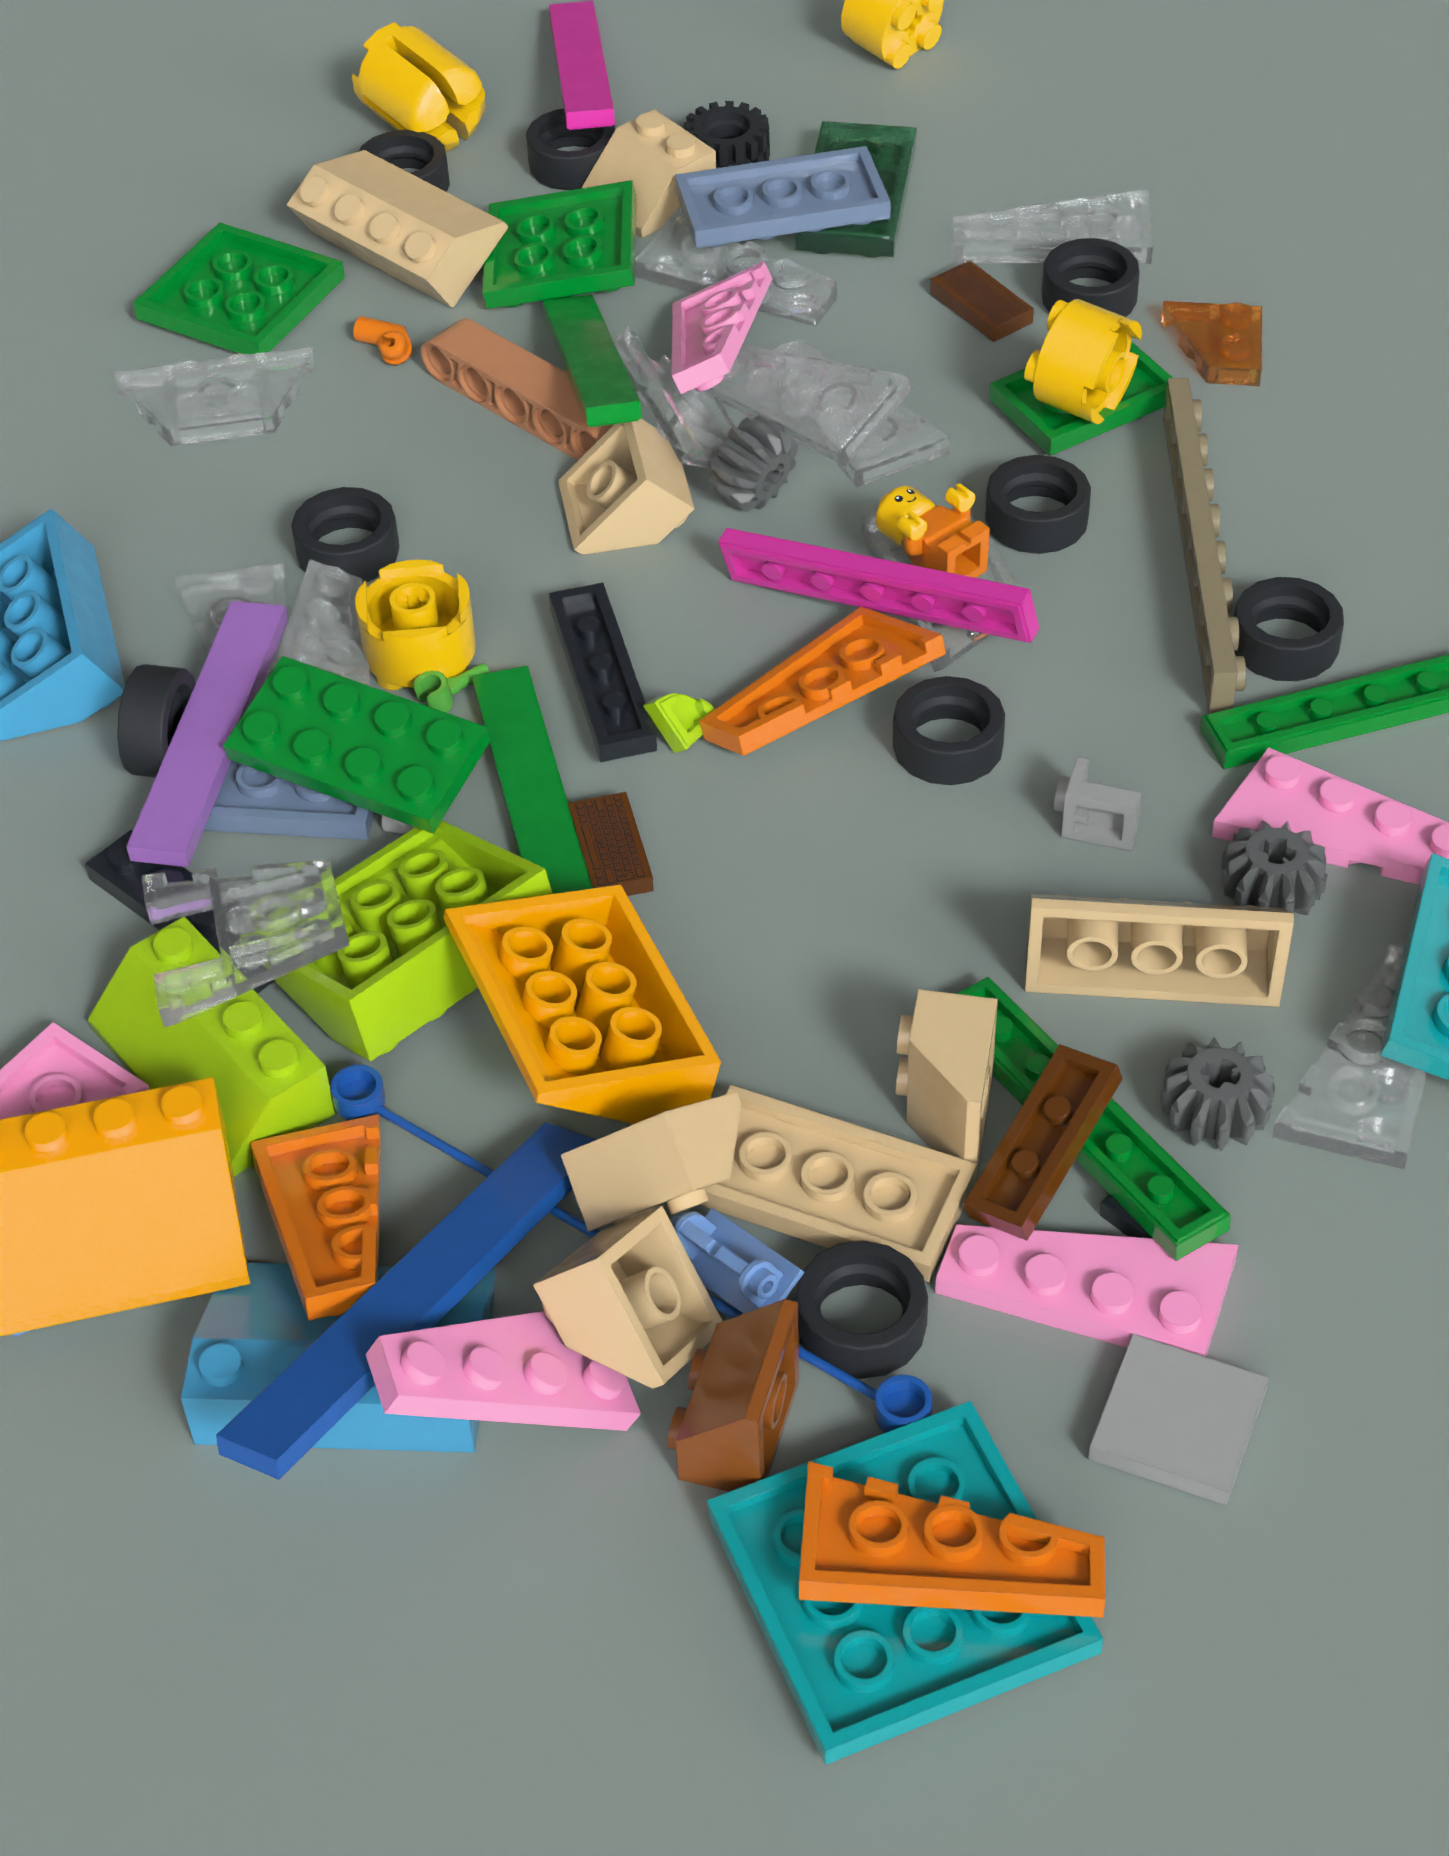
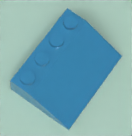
[0,508,125,741]
[181,1263,496,1453]

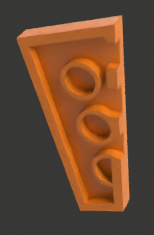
[699,606,946,756]
[250,1114,381,1321]
[799,1461,1106,1618]

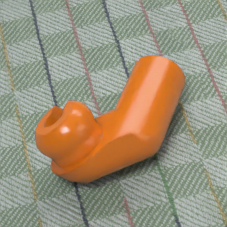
[353,316,413,365]

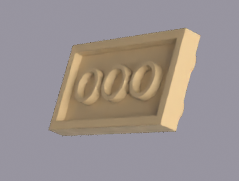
[700,1085,977,1282]

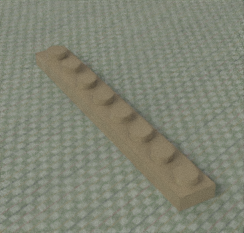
[1163,378,1246,714]

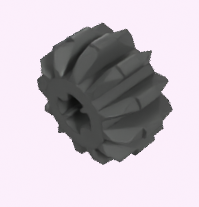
[709,415,798,512]
[1221,820,1328,915]
[1160,1037,1275,1151]

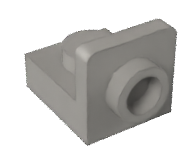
[1054,756,1142,851]

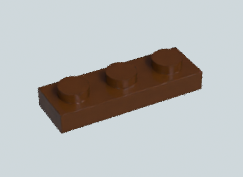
[963,1044,1123,1241]

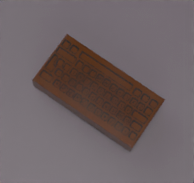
[930,260,1034,342]
[568,792,654,896]

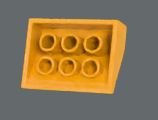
[443,885,721,1124]
[0,1077,250,1336]

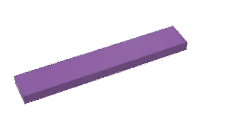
[126,601,288,867]

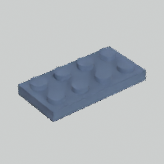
[675,146,891,248]

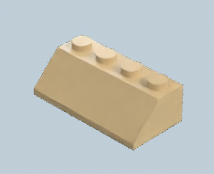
[287,150,508,309]
[1025,894,1294,1007]

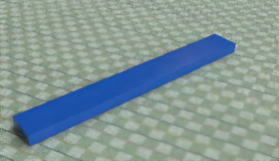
[216,1122,597,1480]

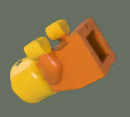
[875,483,990,578]

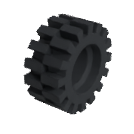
[683,101,770,168]

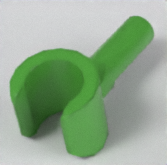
[413,663,490,713]

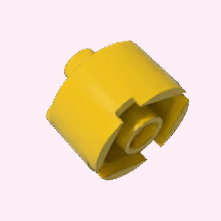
[841,0,944,69]
[1024,299,1142,424]
[355,559,476,690]

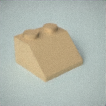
[582,109,716,238]
[558,419,695,555]
[896,989,998,1185]
[561,1092,742,1232]
[533,1206,723,1389]

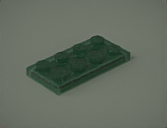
[795,121,917,258]

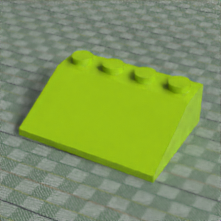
[241,820,553,1062]

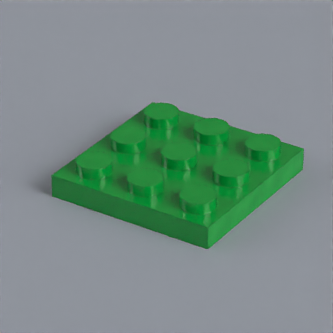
[482,180,636,309]
[133,222,345,361]

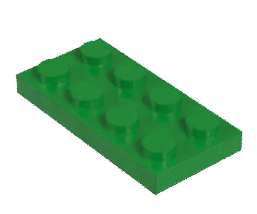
[223,656,491,834]

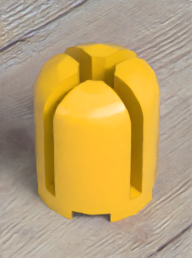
[352,22,486,152]

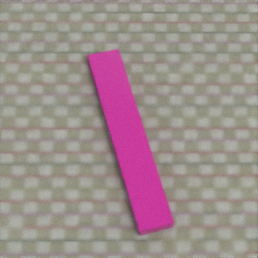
[549,1,615,130]
[718,528,1039,643]

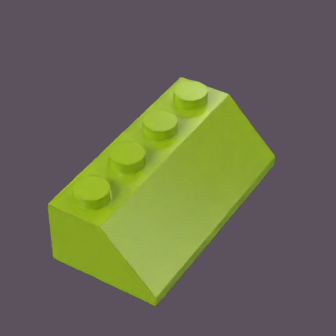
[88,917,335,1177]

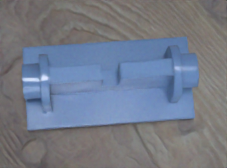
[670,1208,805,1314]

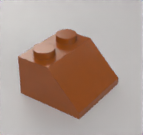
[667,1299,799,1492]

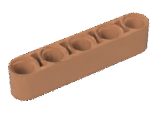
[421,318,614,460]

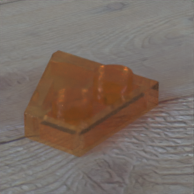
[1161,301,1262,386]

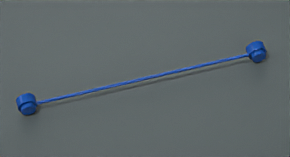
[330,1065,932,1433]

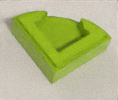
[643,693,715,753]

